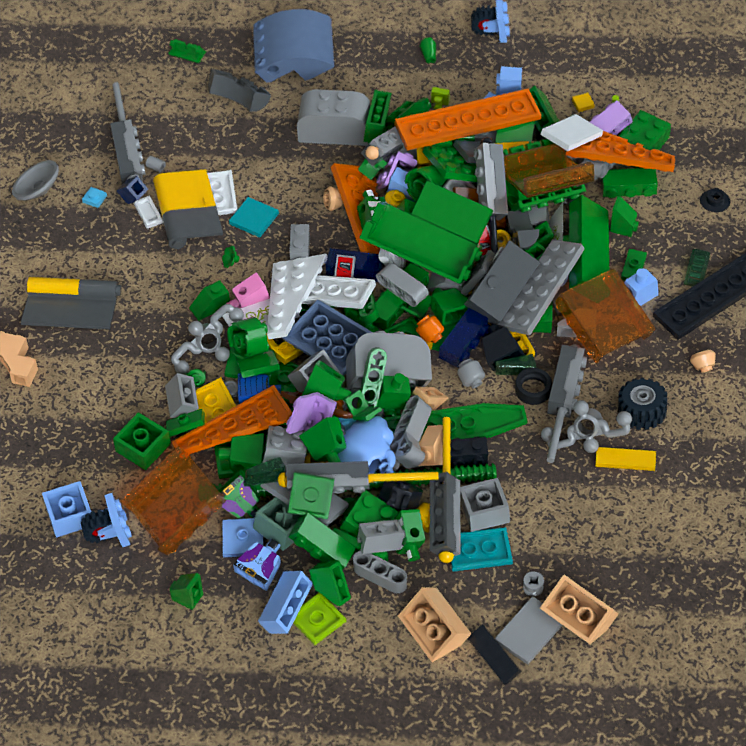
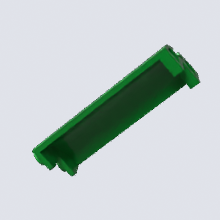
[359,201,483,284]

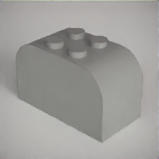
[297,89,370,146]
[346,331,432,392]

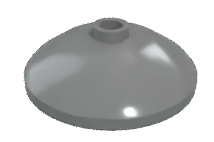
[12,160,59,201]

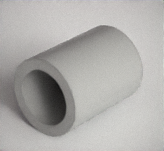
[146,156,166,173]

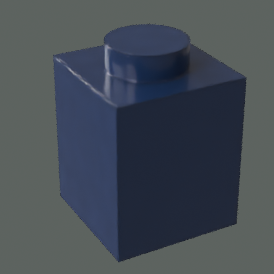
[116,176,149,204]

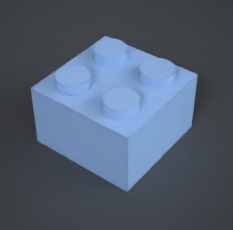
[42,481,91,538]

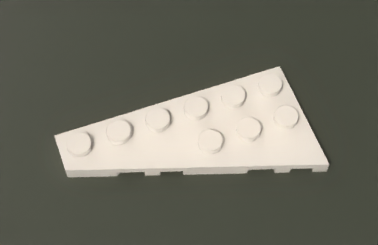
[267,254,328,340]

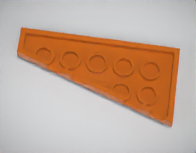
[566,131,675,172]
[330,163,380,258]
[172,385,293,457]

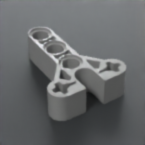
[390,395,432,471]

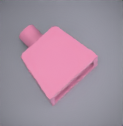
[226,272,270,308]

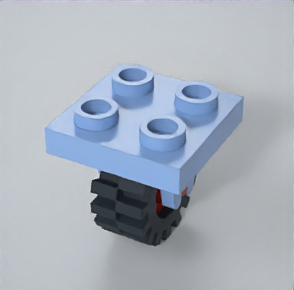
[471,0,510,43]
[81,493,132,547]

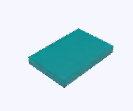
[451,527,513,572]

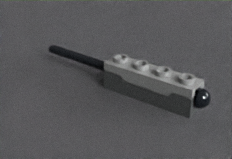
[474,137,508,255]

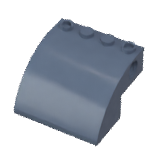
[253,9,334,83]

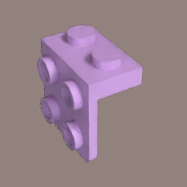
[376,151,417,190]
[286,392,337,434]

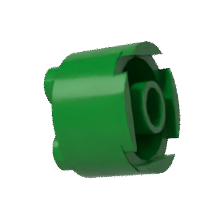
[227,317,269,360]

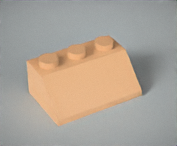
[540,575,618,644]
[398,587,471,662]

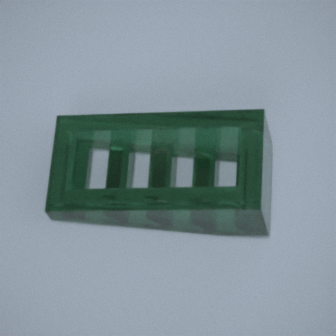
[684,249,710,286]
[495,354,536,375]
[243,457,285,487]

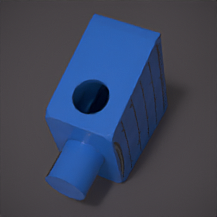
[238,373,281,404]

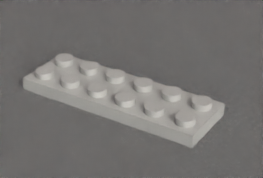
[498,239,585,335]

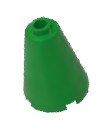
[405,165,448,202]

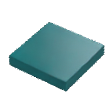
[229,197,279,238]

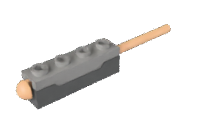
[361,126,405,166]

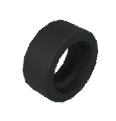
[515,368,552,405]

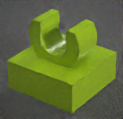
[431,87,450,109]

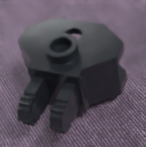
[378,481,423,511]

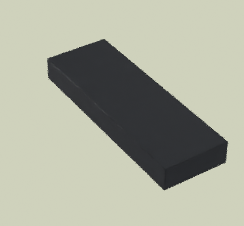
[467,624,522,685]

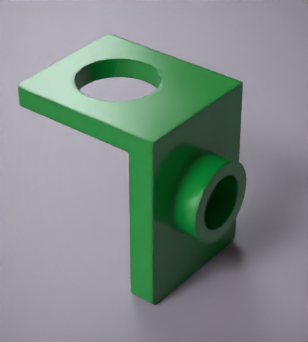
[401,295,432,320]
[344,390,382,421]

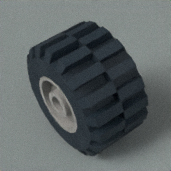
[618,378,668,430]

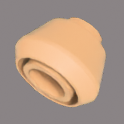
[323,186,343,211]
[690,350,716,373]

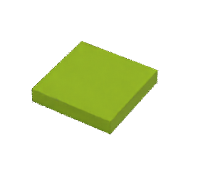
[293,593,347,645]

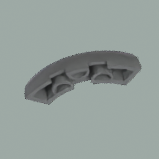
[208,68,271,112]
[506,211,539,251]

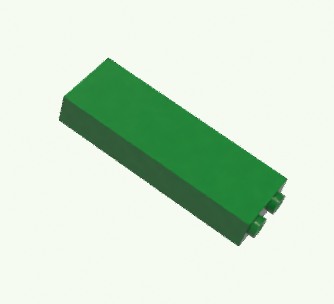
[569,194,610,303]

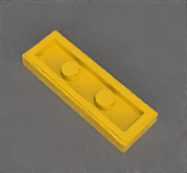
[595,447,656,471]

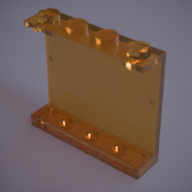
[504,143,594,198]
[555,268,655,364]
[120,446,226,555]

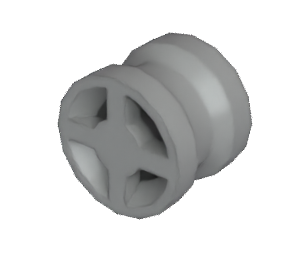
[523,571,544,597]

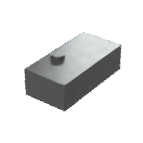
[464,240,540,325]

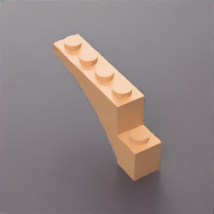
[0,331,38,387]

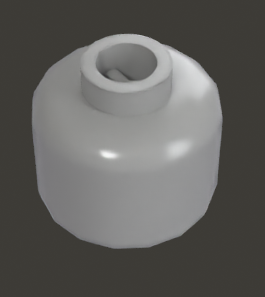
[457,359,485,388]

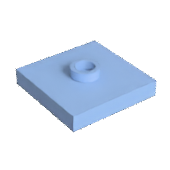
[222,518,264,557]

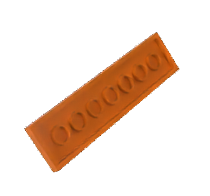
[394,89,542,151]

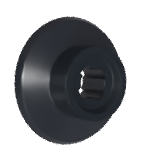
[700,188,731,212]

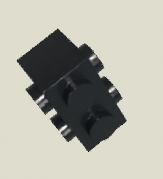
[450,437,488,468]

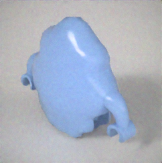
[338,416,396,474]

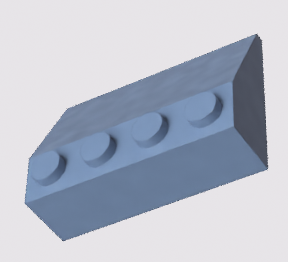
[282,300,373,376]

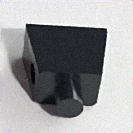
[482,324,526,371]

